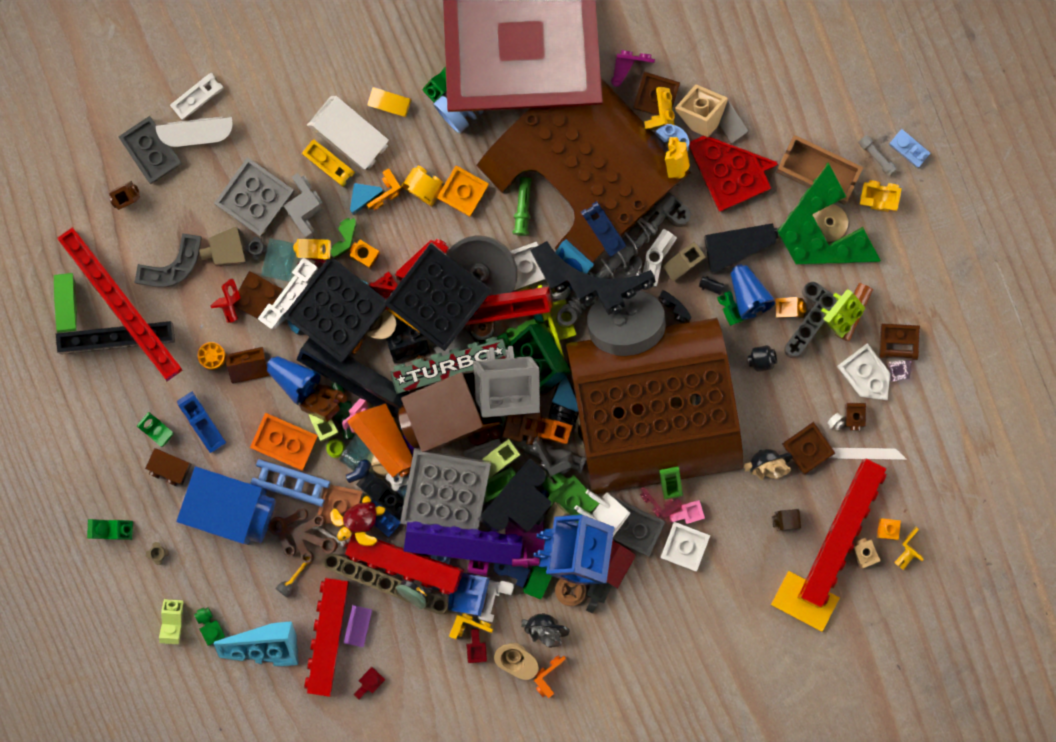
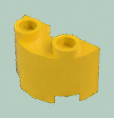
[665,137,690,179]
[400,165,443,207]
[860,180,902,212]

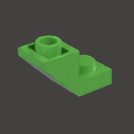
[330,218,357,259]

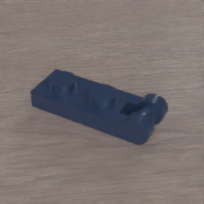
[581,201,627,257]

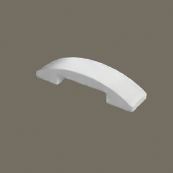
[258,258,318,330]

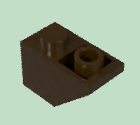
[772,509,801,531]

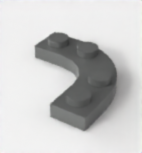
[134,233,202,287]

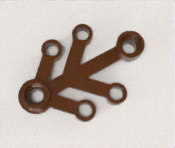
[269,508,338,563]

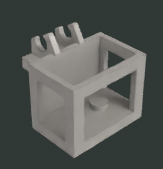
[473,346,540,417]

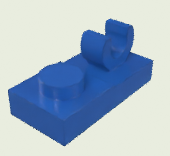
[371,498,400,537]

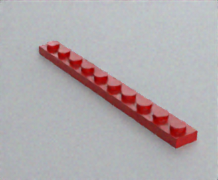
[57,227,183,382]

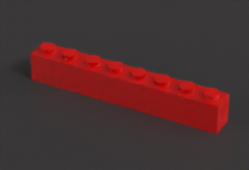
[797,458,887,608]

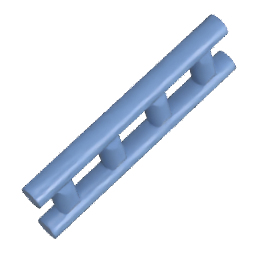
[250,459,331,507]

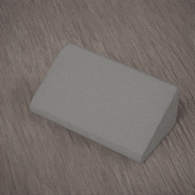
[719,101,749,143]
[433,328,475,356]

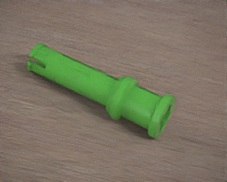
[512,177,532,236]

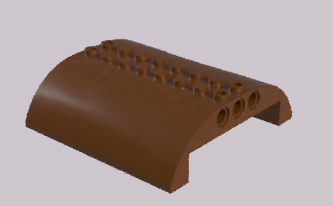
[476,78,691,264]

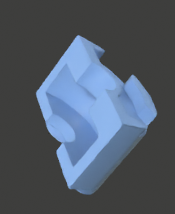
[655,124,689,152]

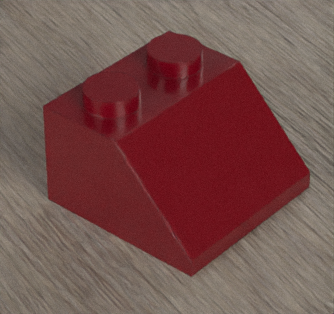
[607,541,636,589]

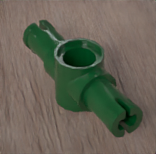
[332,383,355,440]

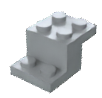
[284,173,323,239]

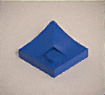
[448,573,490,617]

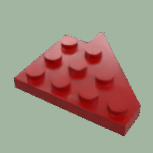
[689,136,778,212]

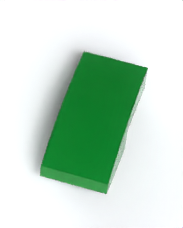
[523,559,552,600]

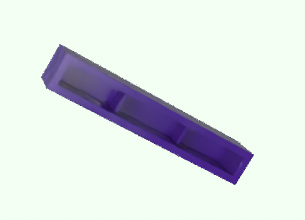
[404,521,522,565]

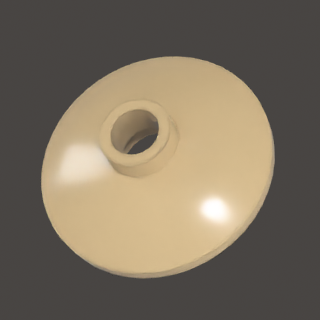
[813,204,848,242]

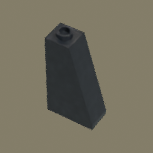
[704,223,779,275]

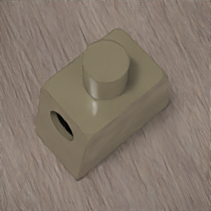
[200,226,247,266]

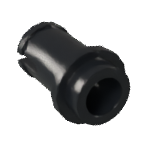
[698,276,724,295]

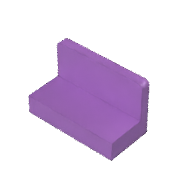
[344,605,372,647]

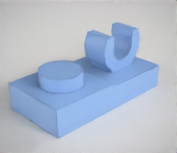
[889,129,931,168]

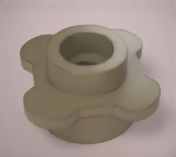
[146,542,169,565]

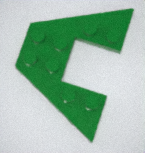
[778,162,881,264]

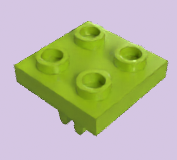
[821,289,866,338]

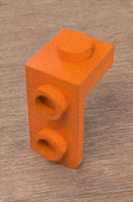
[534,655,566,698]

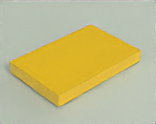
[770,571,840,632]

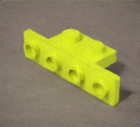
[537,285,576,358]

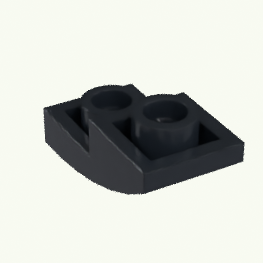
[659,290,691,323]

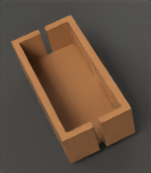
[776,135,864,205]

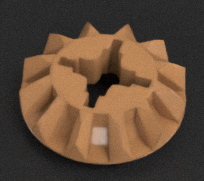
[555,579,586,606]

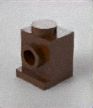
[845,403,866,431]

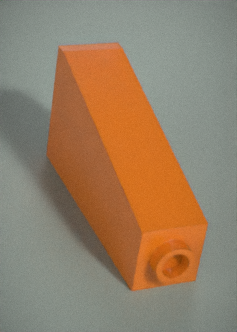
[347,404,413,477]

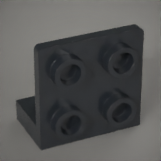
[386,317,431,364]

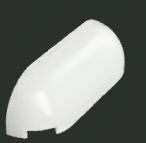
[156,117,232,147]

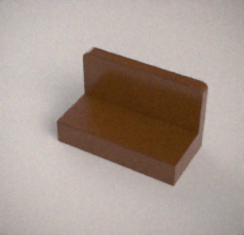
[226,347,269,384]

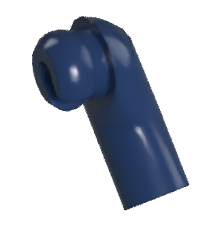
[346,459,371,483]

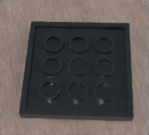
[384,242,492,351]
[283,256,387,363]

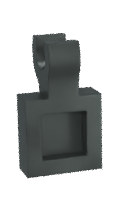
[586,583,612,614]

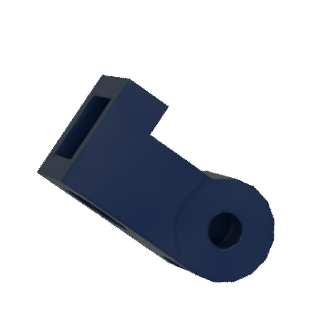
[493,563,530,588]

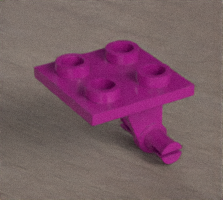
[611,50,655,87]
[505,521,544,568]

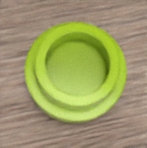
[326,439,346,458]

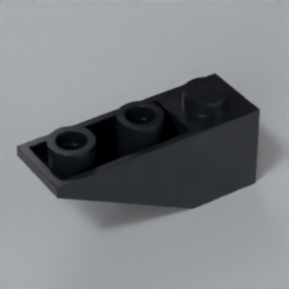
[356,471,405,520]

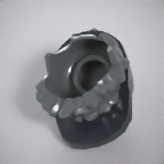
[521,613,570,648]

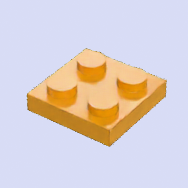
[437,165,489,217]

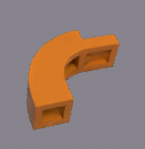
[504,418,572,444]

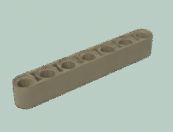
[323,553,448,614]

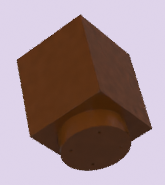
[399,370,503,452]

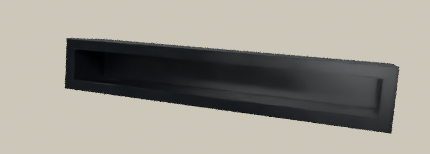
[296,337,410,418]

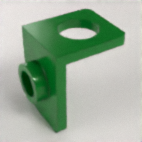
[137,412,174,447]

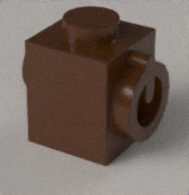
[109,181,140,210]

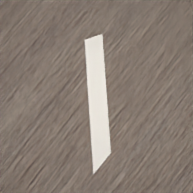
[829,448,907,460]

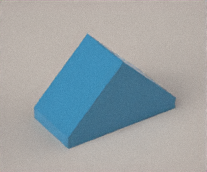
[350,183,384,215]
[552,376,578,412]

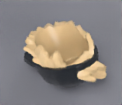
[744,449,792,480]

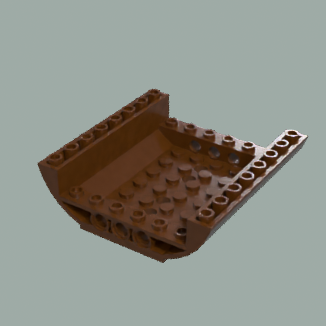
[566,318,744,494]

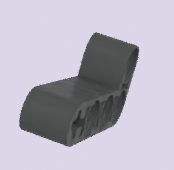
[784,282,837,358]

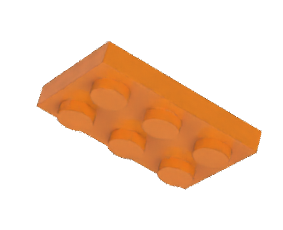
[250,413,318,471]

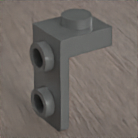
[533,436,573,476]

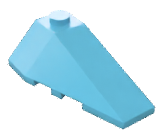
[214,622,299,666]

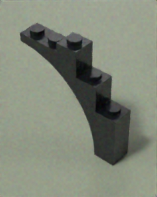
[530,241,656,315]

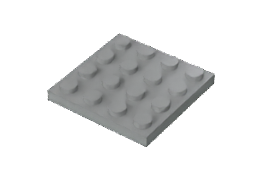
[400,448,491,530]

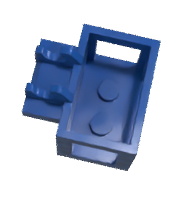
[533,515,614,585]

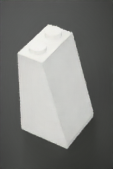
[307,96,389,170]

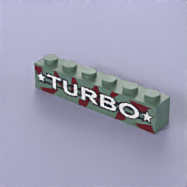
[390,336,506,394]

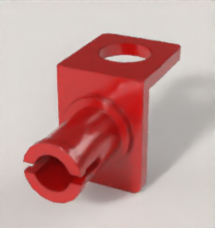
[210,279,241,323]

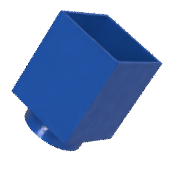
[176,466,276,545]

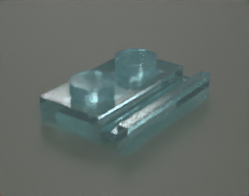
[261,238,295,282]

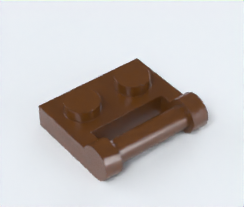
[879,323,920,360]

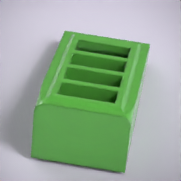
[659,466,683,500]

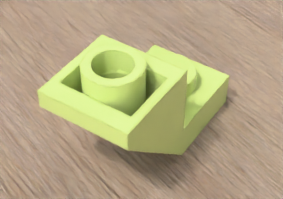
[159,599,183,644]

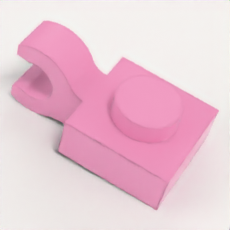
[342,398,369,433]
[669,500,705,524]

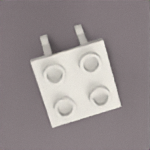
[574,490,630,537]

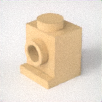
[853,538,881,569]

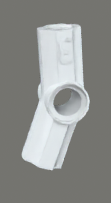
[643,229,677,287]

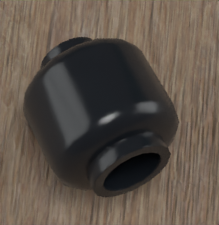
[748,345,777,372]

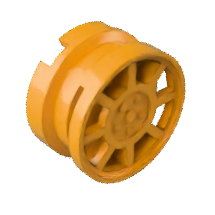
[198,342,226,370]

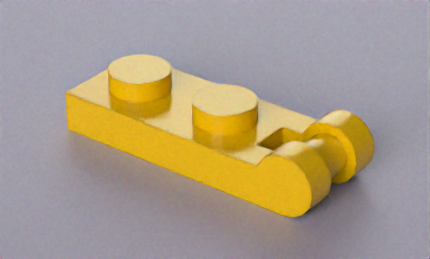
[301,139,355,187]

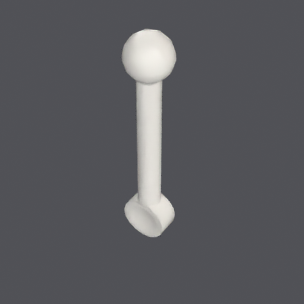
[312,526,347,548]

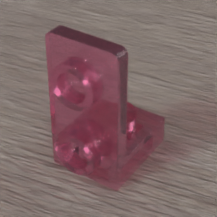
[640,487,682,519]

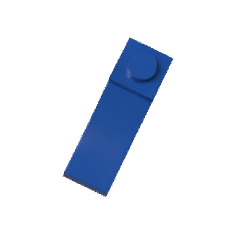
[176,391,226,453]

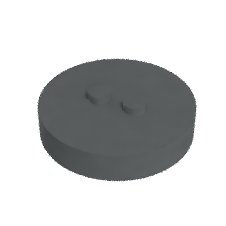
[587,291,666,356]

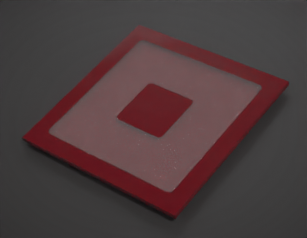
[443,0,602,112]

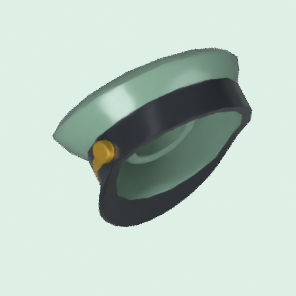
[396,580,433,609]

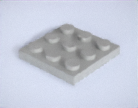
[214,157,294,237]

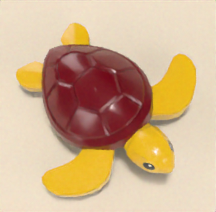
[331,496,385,546]

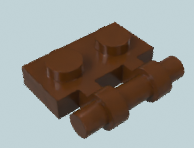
[299,384,347,422]
[502,408,542,446]

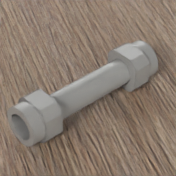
[858,135,897,176]

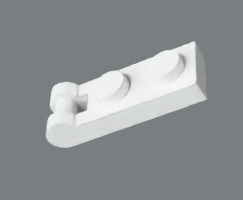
[170,73,224,121]

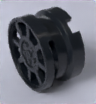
[549,405,579,428]

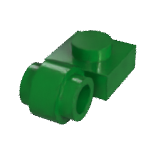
[194,607,226,646]

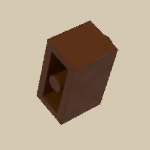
[145,448,192,486]

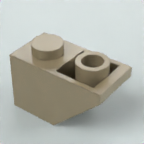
[662,242,706,282]

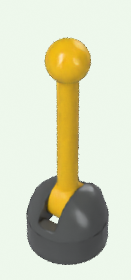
[275,556,311,598]

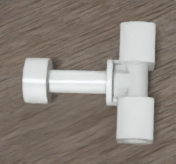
[476,575,514,622]

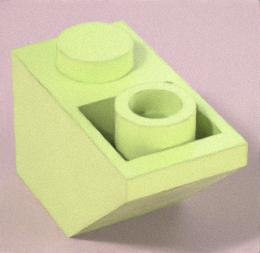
[309,414,339,442]
[482,439,520,479]

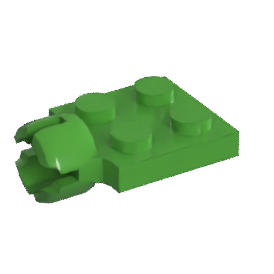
[541,472,600,523]

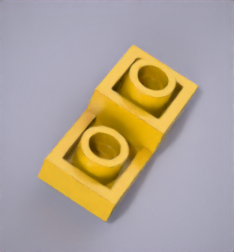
[368,87,412,117]

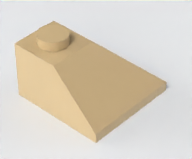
[675,85,728,137]

